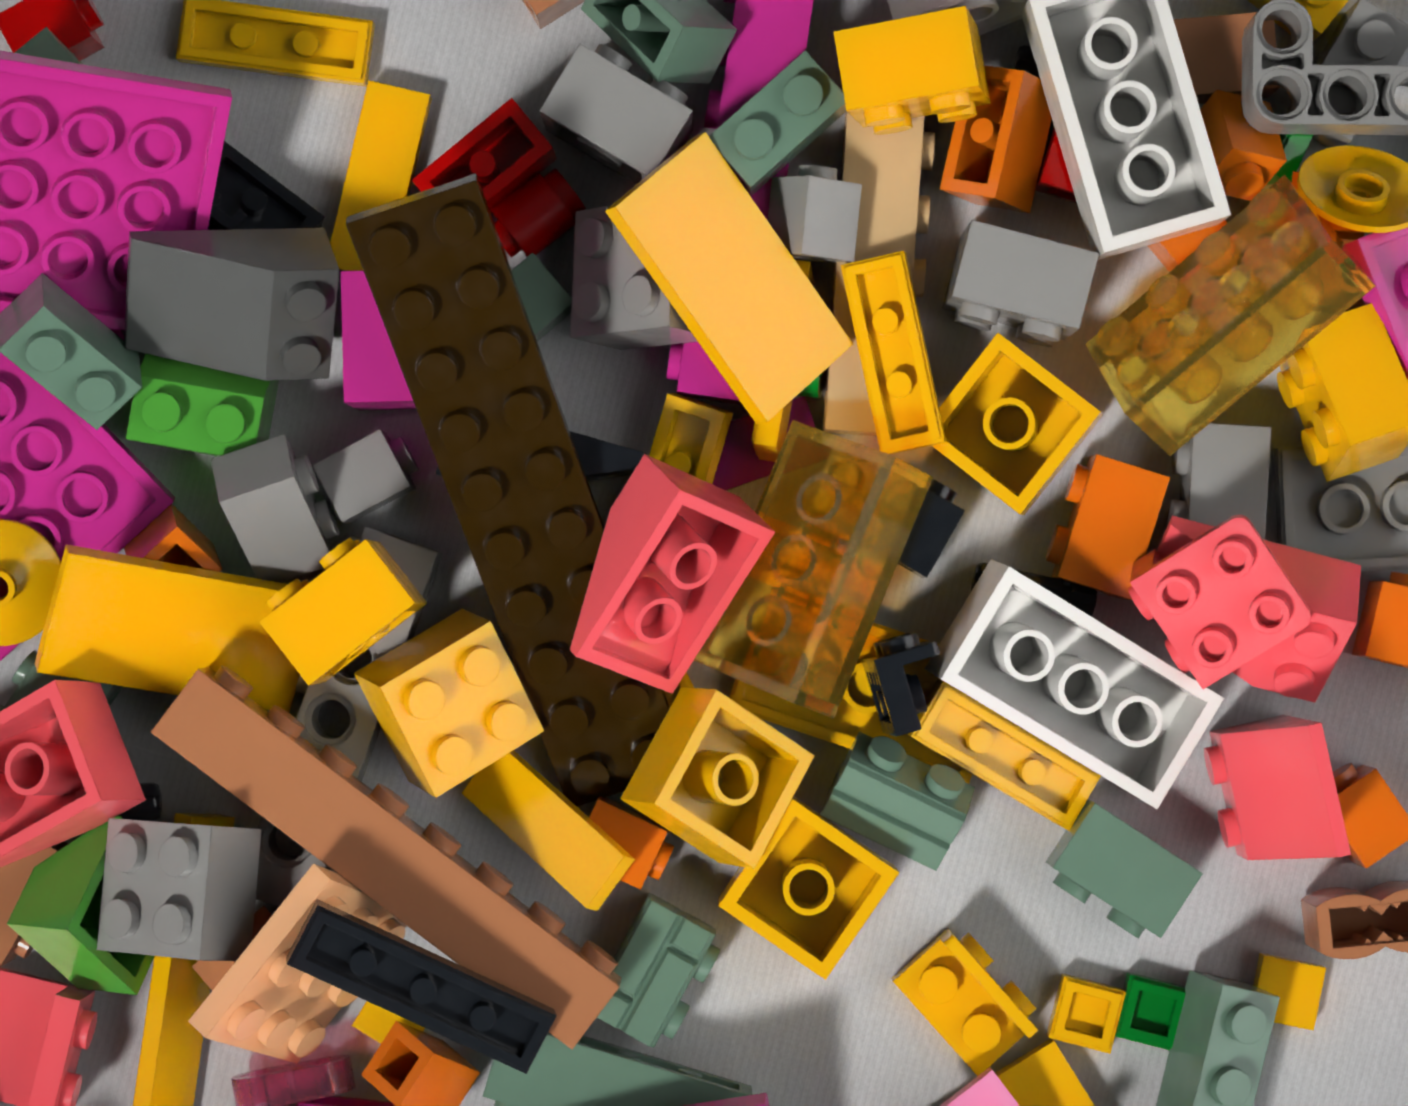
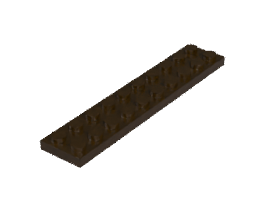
[346,174,670,806]

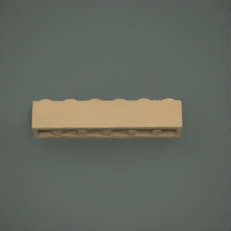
[822,111,935,436]

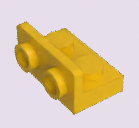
[891,928,1039,1076]

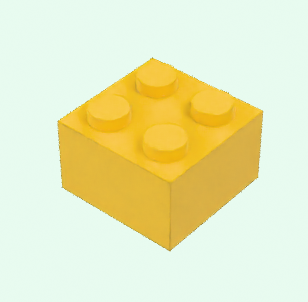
[833,6,991,135]
[1277,303,1408,482]
[932,333,1103,515]
[259,537,427,686]
[354,609,544,798]
[620,687,815,869]
[718,796,899,980]

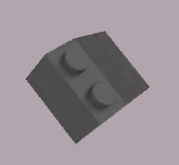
[124,228,339,381]

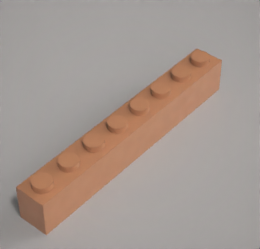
[150,665,622,1050]

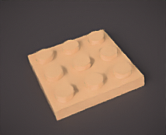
[188,863,407,1064]

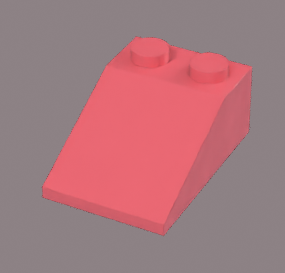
[570,454,775,694]
[1135,515,1361,703]
[0,680,146,868]
[1204,715,1351,860]

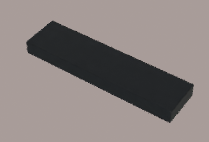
[286,899,557,1074]

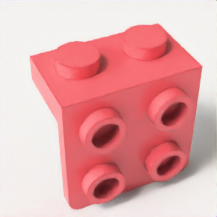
[1128,514,1311,689]
[0,968,98,1106]

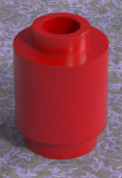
[491,168,586,258]

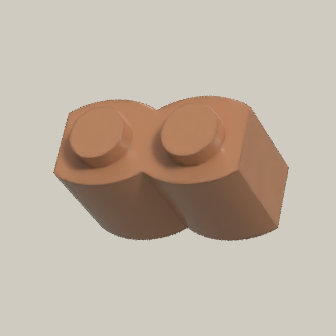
[1301,881,1408,959]

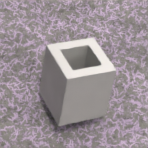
[768,165,862,262]
[312,429,419,524]

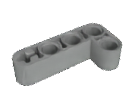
[1241,0,1408,135]

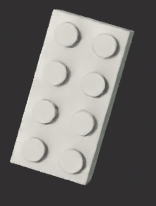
[1021,0,1231,260]
[925,559,1225,809]

